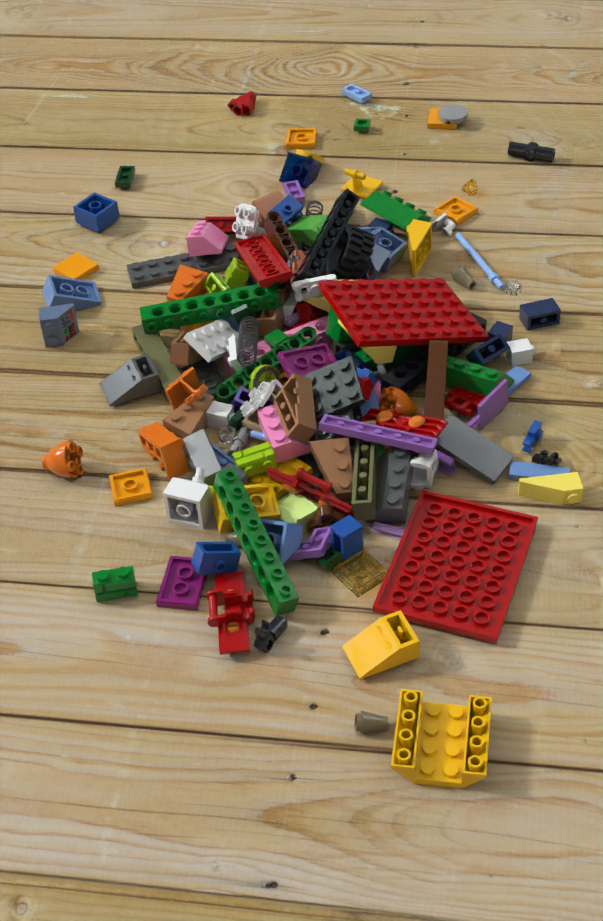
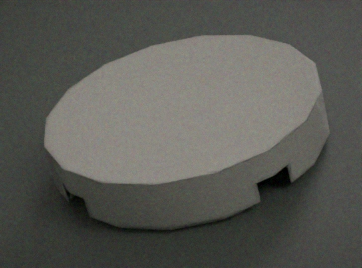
[438,104,468,124]

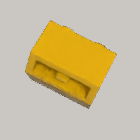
[342,610,420,680]

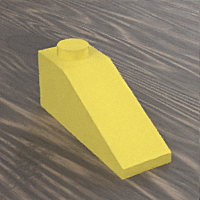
[518,472,583,505]

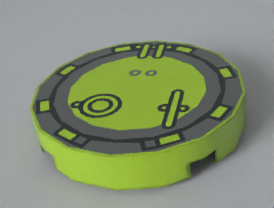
[249,365,281,396]

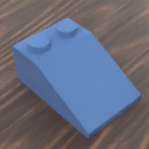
[42,275,102,311]

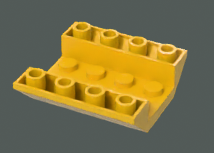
[391,689,492,789]

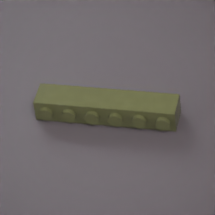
[132,324,182,403]
[351,420,379,521]

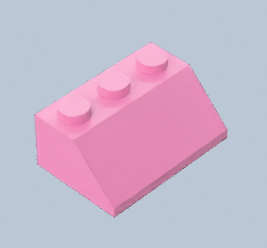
[186,221,229,257]
[257,404,311,463]

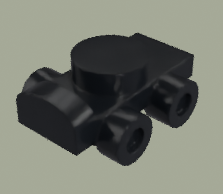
[532,450,562,465]

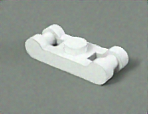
[291,274,337,301]

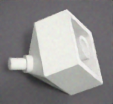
[163,467,213,529]

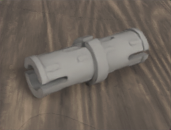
[228,427,251,459]

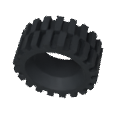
[324,224,375,280]

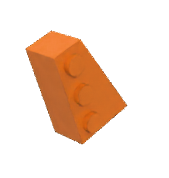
[167,264,208,302]
[137,422,190,481]

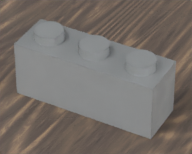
[183,429,222,486]

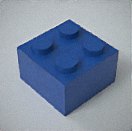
[73,192,120,233]

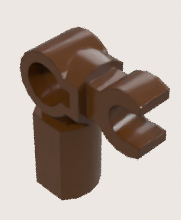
[306,505,348,532]

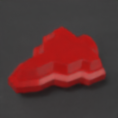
[227,91,257,116]

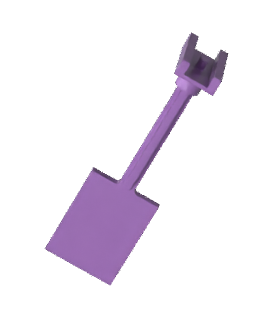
[436,379,508,477]

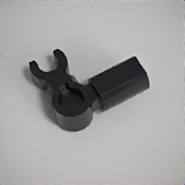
[254,615,288,653]

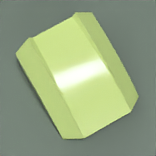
[273,493,320,532]

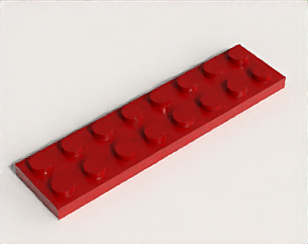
[234,233,293,288]

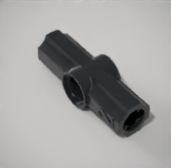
[507,141,555,162]

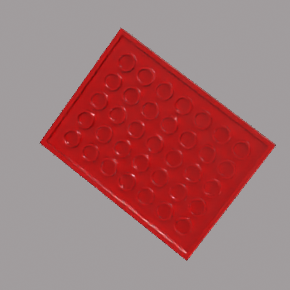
[318,278,489,347]
[372,490,538,644]

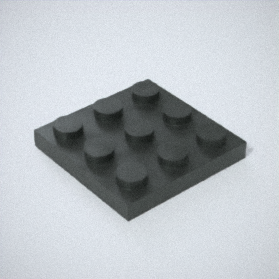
[303,356,366,423]

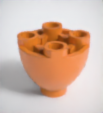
[380,386,418,417]
[42,440,83,478]

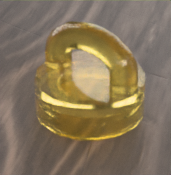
[461,178,478,195]

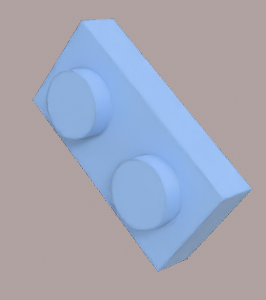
[342,83,372,103]

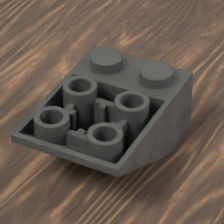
[99,354,162,407]

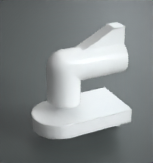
[431,213,456,237]

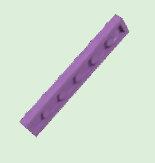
[319,414,438,455]

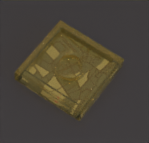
[332,549,388,597]

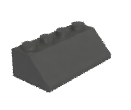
[366,447,414,523]

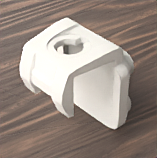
[232,203,268,239]
[240,379,283,418]
[409,449,439,491]

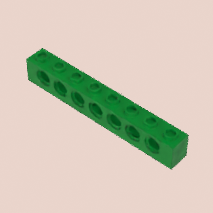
[140,282,281,334]
[213,468,299,616]

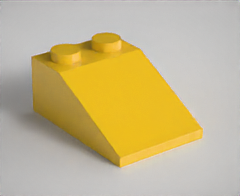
[406,219,432,278]
[211,483,281,534]

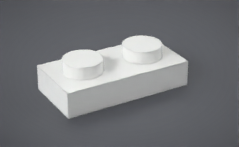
[227,336,243,373]

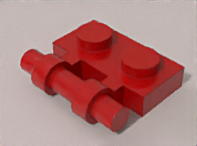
[444,386,486,417]

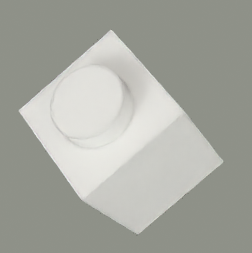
[506,338,535,367]
[206,401,235,431]

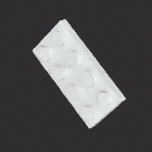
[183,319,245,363]

